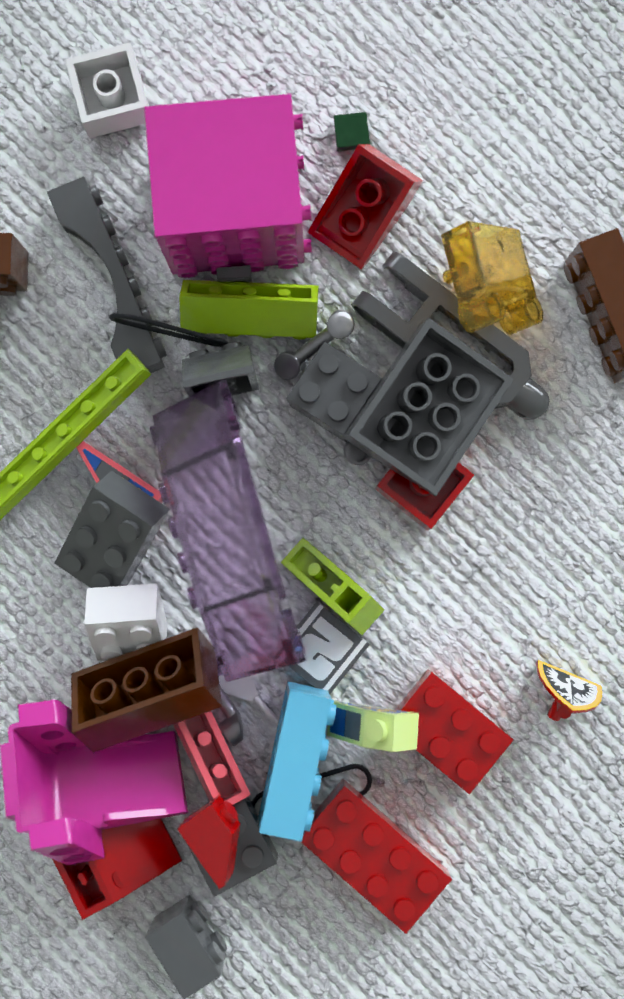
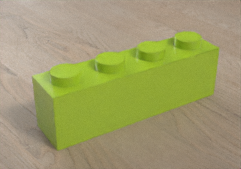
[179,280,319,340]

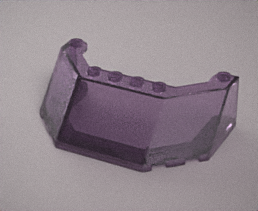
[150,380,308,682]

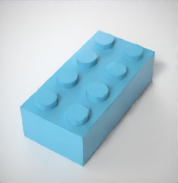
[258,681,336,842]

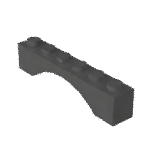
[47,176,167,373]

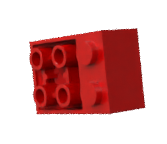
[52,818,182,920]

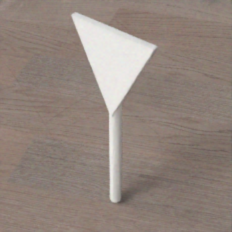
[219,651,279,726]

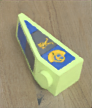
[327,701,419,752]

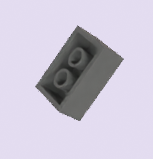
[54,471,170,588]

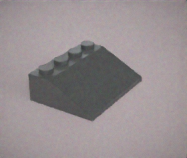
[343,318,514,496]

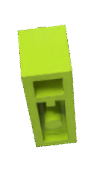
[281,538,385,635]

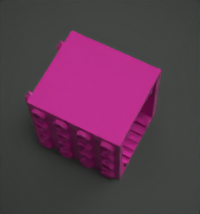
[144,94,312,278]

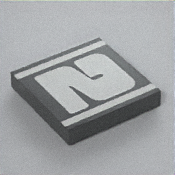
[274,602,370,694]

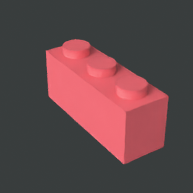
[173,711,251,805]

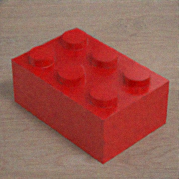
[395,669,514,795]

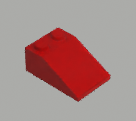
[307,144,423,269]

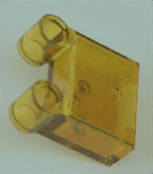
[441,221,544,335]

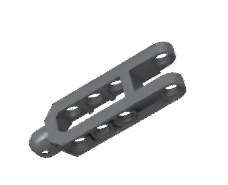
[351,252,550,420]

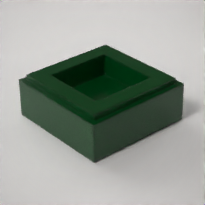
[333,112,370,152]

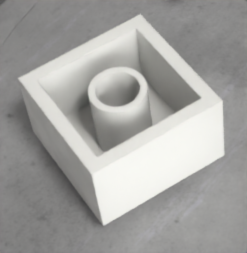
[65,42,149,139]
[84,583,167,661]

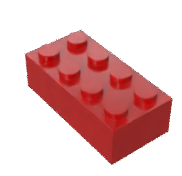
[300,779,452,934]

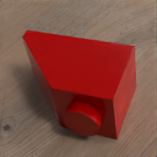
[177,794,240,889]

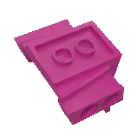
[0,700,188,865]

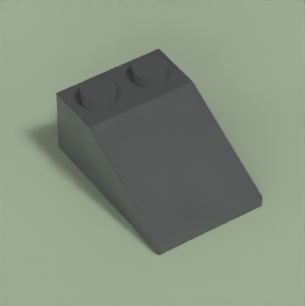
[182,342,259,404]

